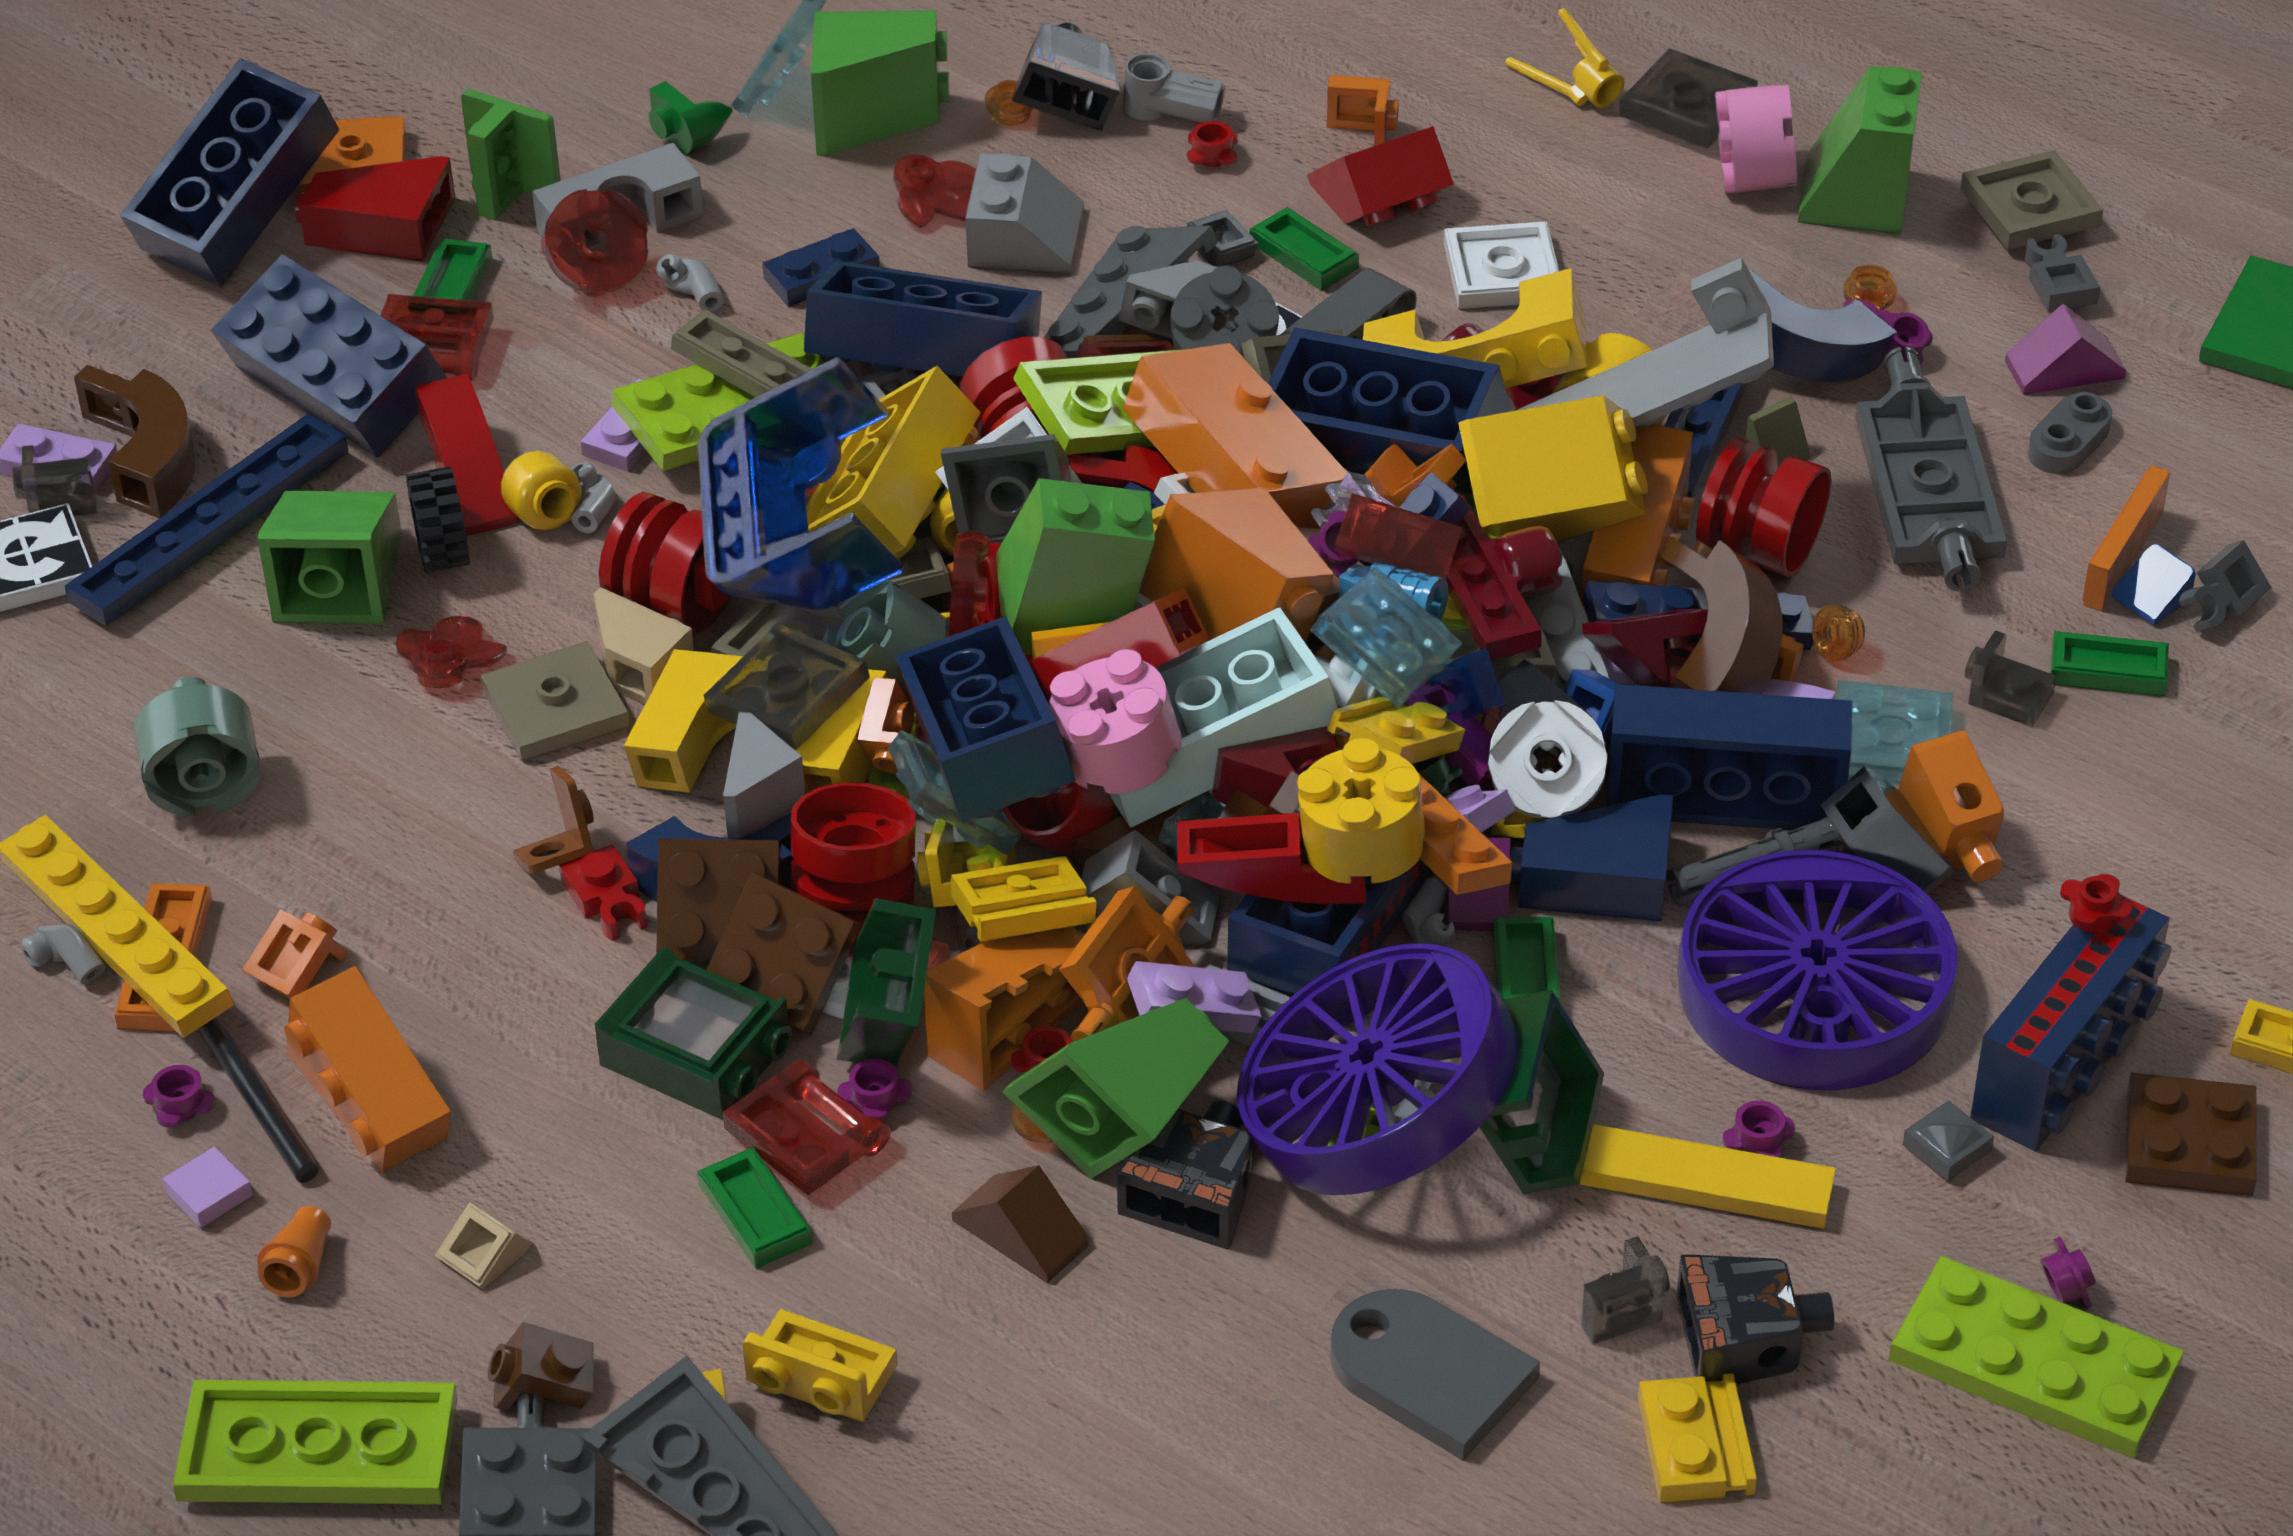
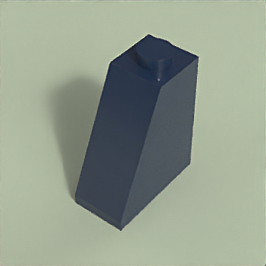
[1510,794,1673,921]

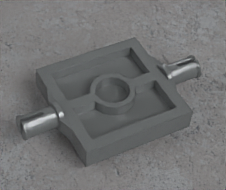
[459,1393,596,1536]

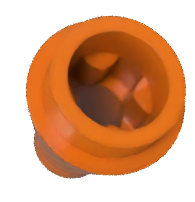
[257,1206,331,1298]

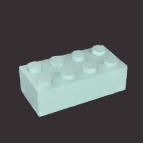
[1109,607,1338,828]

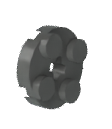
[1170,266,1279,359]

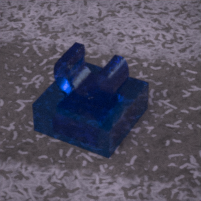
[1428,648,1505,721]

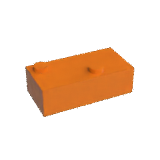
[1123,343,1353,529]

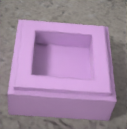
[162,1147,253,1228]

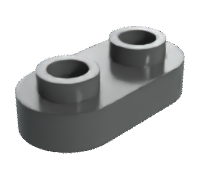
[2028,392,2112,474]

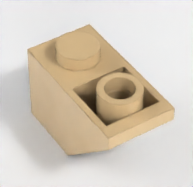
[593,587,694,705]

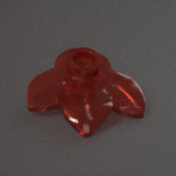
[893,154,976,228]
[396,616,507,689]

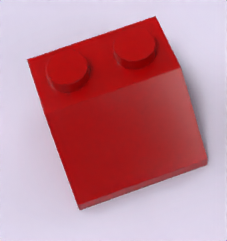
[1307,126,1454,227]

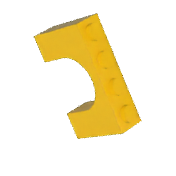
[1363,268,1588,388]
[624,649,888,794]

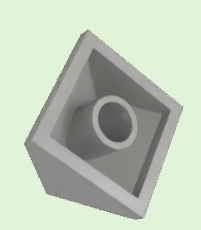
[723,712,806,839]

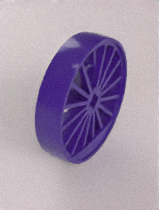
[1677,850,1958,1090]
[1237,943,1518,1195]

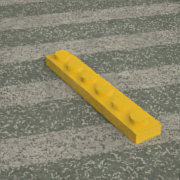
[0,814,234,1038]

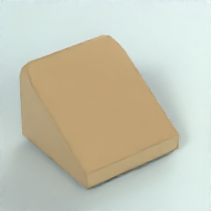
[434,1202,533,1289]

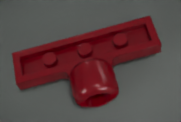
[1428,494,1563,661]

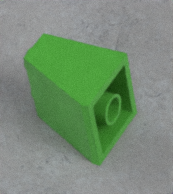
[811,10,950,155]
[1798,66,1922,234]
[996,478,1155,655]
[257,491,402,623]
[1003,998,1230,1179]

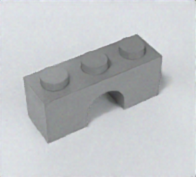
[532,143,704,265]

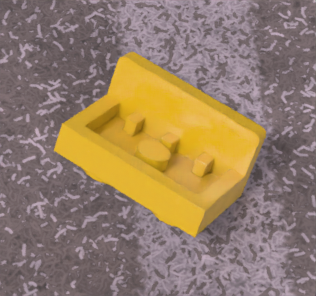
[917,811,1017,908]
[742,1309,898,1422]

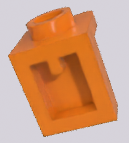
[857,677,929,774]
[242,909,348,999]

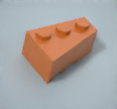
[1581,424,1696,607]
[924,926,1085,1091]
[284,966,451,1172]

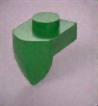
[649,81,733,155]

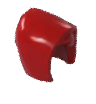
[1002,781,1118,856]

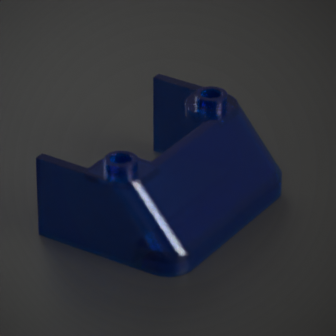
[698,357,903,610]

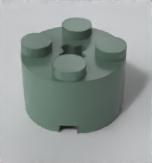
[819,578,949,699]
[133,677,260,816]

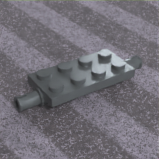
[1855,347,2007,591]

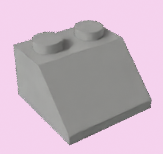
[965,153,1084,274]

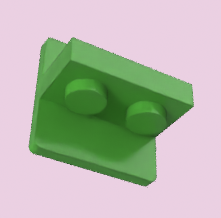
[461,89,561,220]

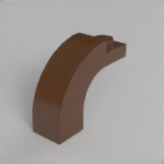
[74,365,196,519]
[1660,537,1783,694]

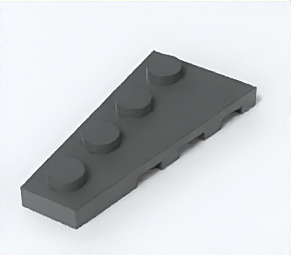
[1044,226,1218,359]
[581,1356,838,1536]

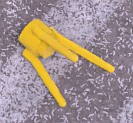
[1505,8,1625,108]

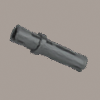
[1666,817,1843,906]

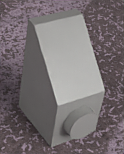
[1081,830,1219,946]

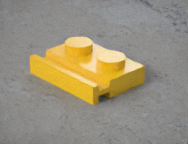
[1327,692,1466,764]
[951,856,1097,942]
[1638,1374,1757,1503]

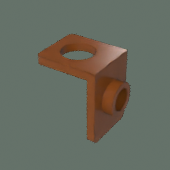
[513,766,594,874]

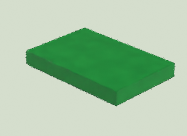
[2199,255,2293,389]

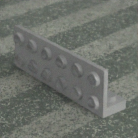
[1506,257,1774,427]

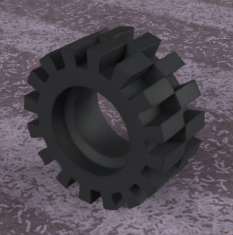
[406,466,470,573]

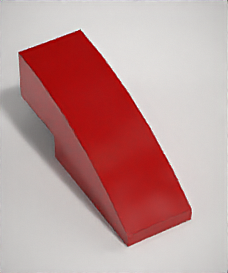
[415,373,518,536]
[1177,813,1367,904]

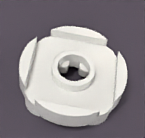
[1488,700,1607,820]

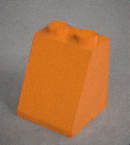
[1139,488,1334,642]

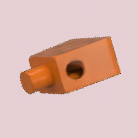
[1898,730,2004,882]

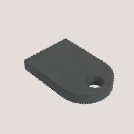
[1331,1289,1540,1461]

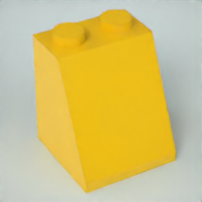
[1458,395,1648,542]

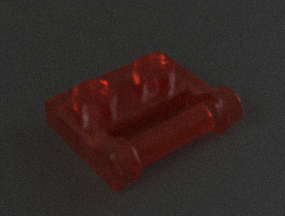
[380,294,494,381]
[948,531,990,637]
[723,1060,891,1196]

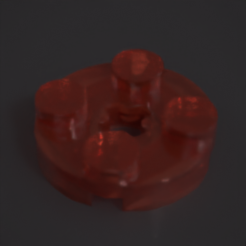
[541,189,649,297]

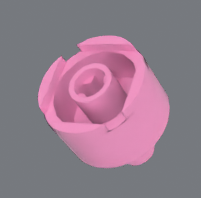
[1715,84,1797,194]
[1049,649,1182,794]

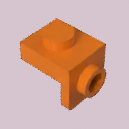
[1327,74,1399,146]
[1365,444,1466,508]

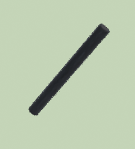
[198,1016,319,1183]

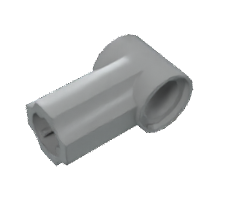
[1123,53,1225,123]

